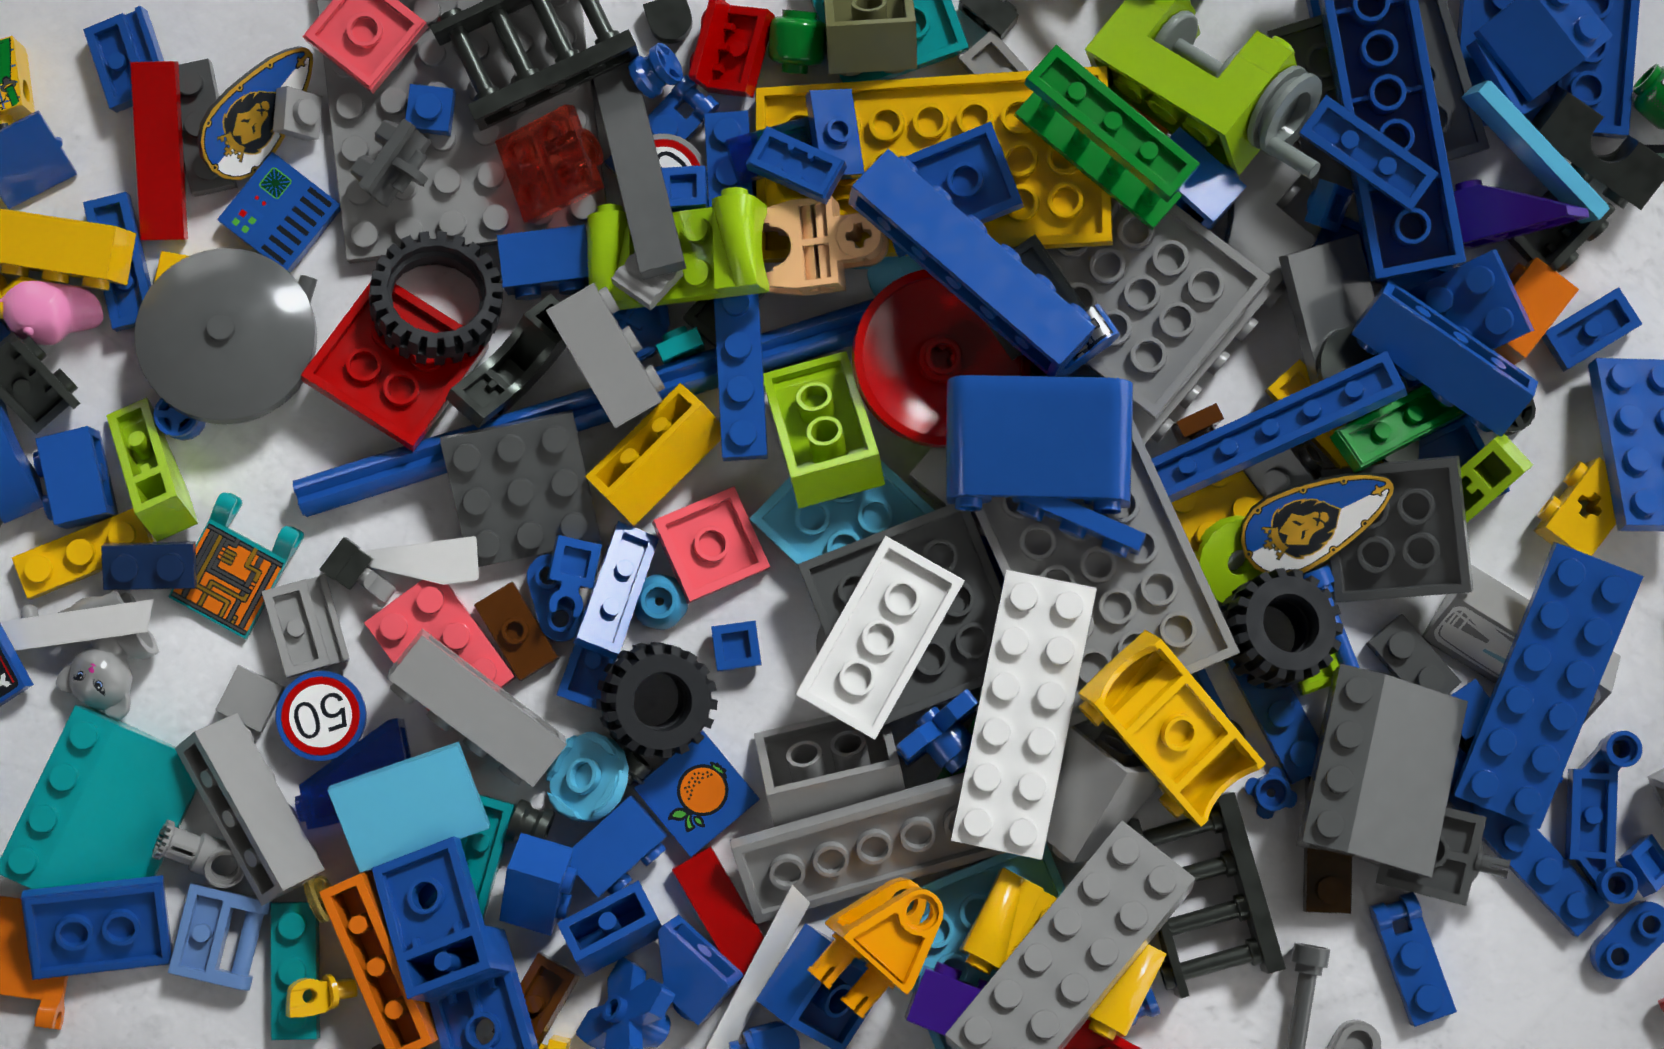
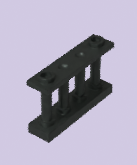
[430,0,639,131]
[1127,792,1286,998]

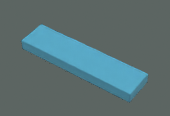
[1461,80,1610,224]

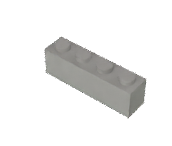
[388,628,567,787]
[175,713,325,906]

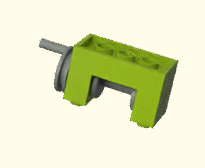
[1085,0,1322,179]

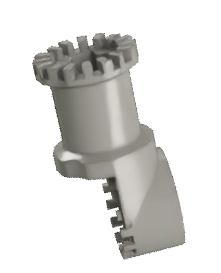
[152,819,244,888]

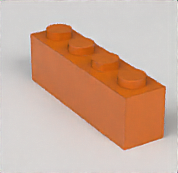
[319,870,439,1049]

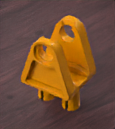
[807,877,944,1019]

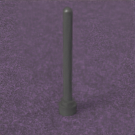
[1286,943,1330,1049]

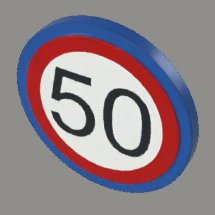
[276,671,367,761]

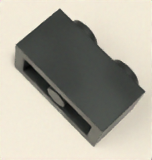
[958,0,1019,40]

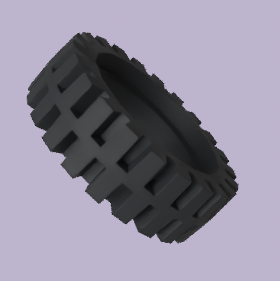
[369,231,503,366]

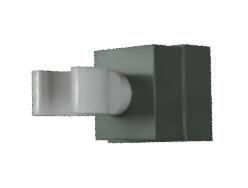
[319,537,397,602]

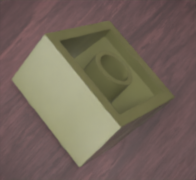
[824,0,917,76]

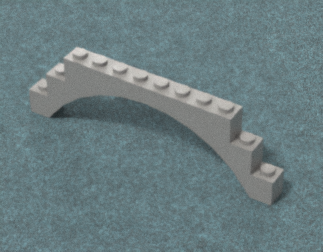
[908,149,1317,507]

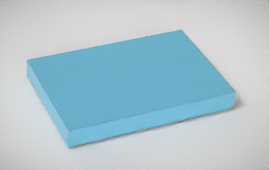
[327,742,490,873]

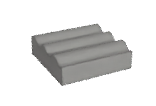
[611,253,683,310]
[215,665,285,732]

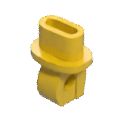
[286,974,358,1018]

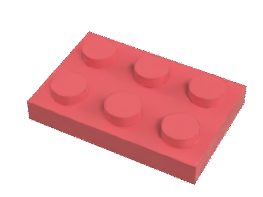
[364,580,516,730]

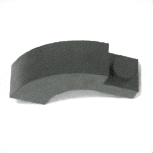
[445,293,567,428]

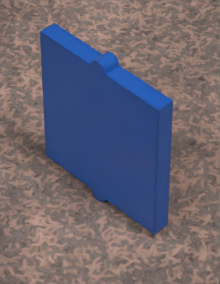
[0,110,77,209]

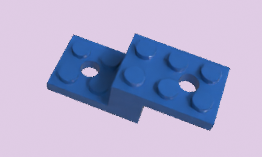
[371,836,539,1049]

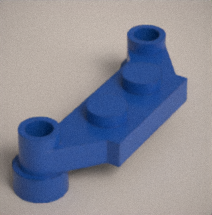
[1565,731,1642,904]

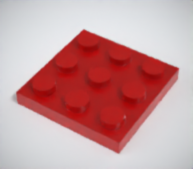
[301,283,489,452]

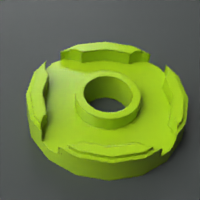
[1194,515,1263,603]

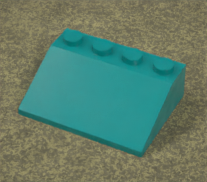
[0,705,197,889]

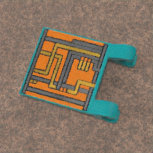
[168,493,304,639]

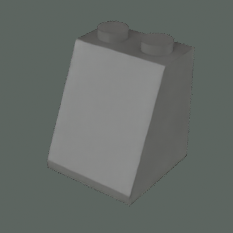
[1046,720,1160,863]

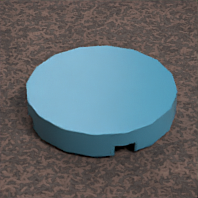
[546,731,629,822]

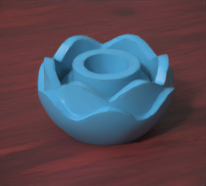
[634,574,688,630]

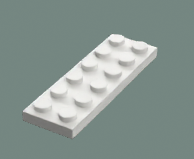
[951,570,1097,860]

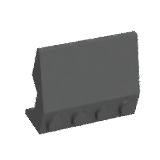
[1296,664,1468,878]

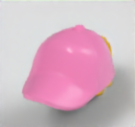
[0,273,103,345]

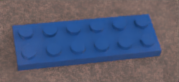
[1451,542,1644,829]

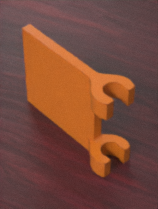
[0,896,68,1030]

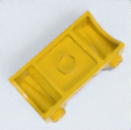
[1078,630,1266,827]
[959,867,1167,1041]

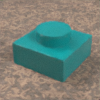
[656,326,706,364]

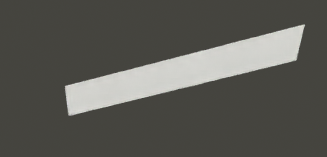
[0,599,154,651]
[705,885,810,1049]

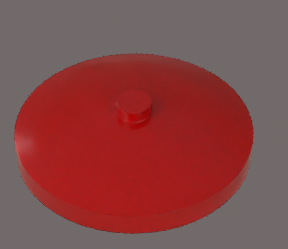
[852,269,1032,448]

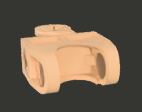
[762,195,889,296]

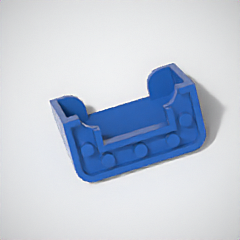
[946,375,1133,514]

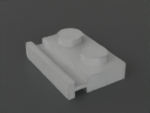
[261,574,350,679]

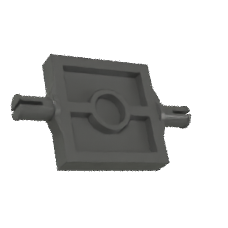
[1376,807,1511,906]

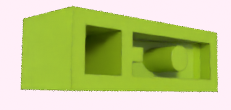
[106,397,198,542]
[1460,434,1533,524]

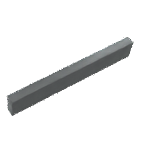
[593,62,687,280]

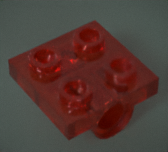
[495,104,604,224]

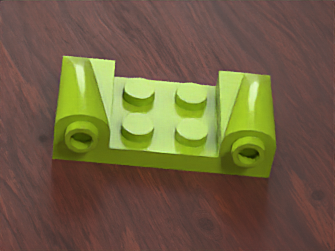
[587,187,769,310]

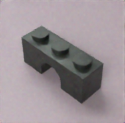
[1531,86,1664,210]

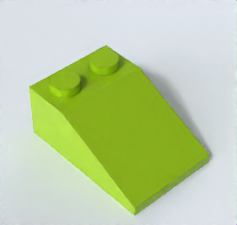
[763,351,885,509]

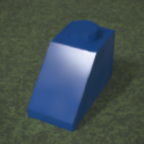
[658,915,744,1026]

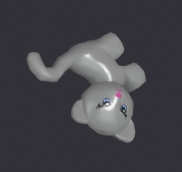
[21,590,159,721]

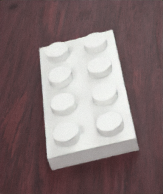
[795,536,965,740]

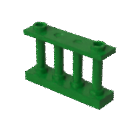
[1014,45,1200,230]

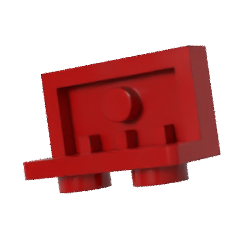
[689,0,775,98]

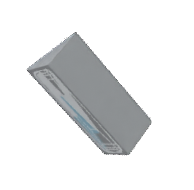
[1422,565,1621,724]

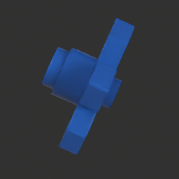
[896,689,979,775]
[576,957,675,1049]

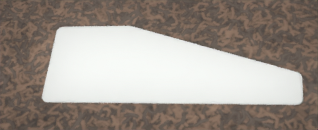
[366,536,479,585]

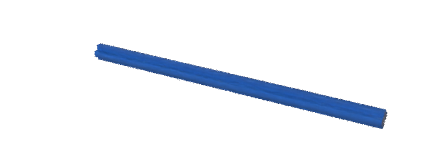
[293,298,874,517]

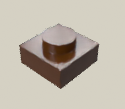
[1171,403,1224,443]

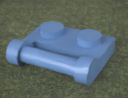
[168,883,272,991]

